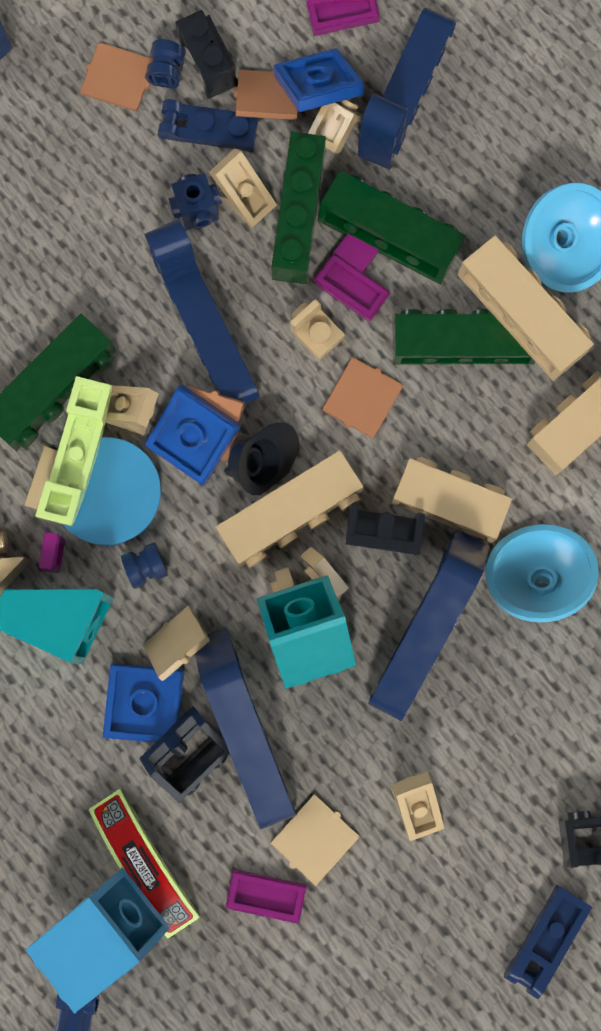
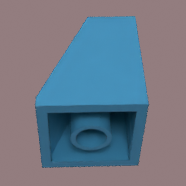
[25,867,170,1014]

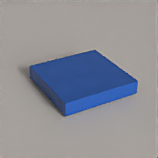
[273,48,364,112]
[145,384,242,486]
[102,663,185,743]

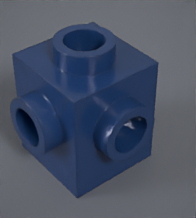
[168,173,222,230]

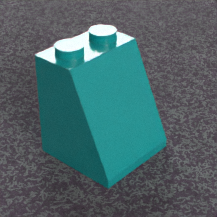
[256,575,356,689]
[0,589,114,665]

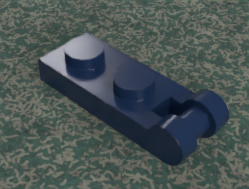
[157,99,259,152]
[504,885,592,999]

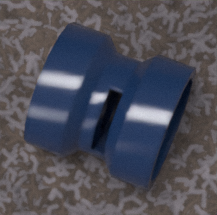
[145,39,186,89]
[121,542,169,589]

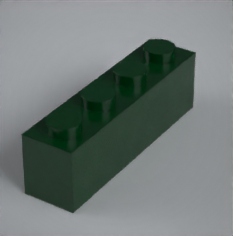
[271,131,326,285]
[317,170,466,285]
[392,309,535,365]
[0,313,116,451]

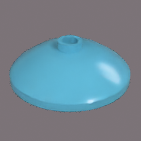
[522,183,601,293]
[485,524,599,622]

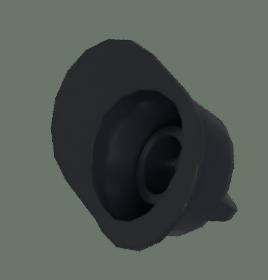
[224,422,300,495]

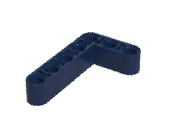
[358,8,457,170]
[144,218,260,405]
[368,529,489,721]
[195,627,296,829]

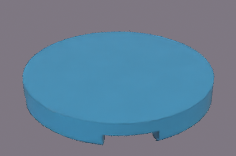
[63,437,161,546]

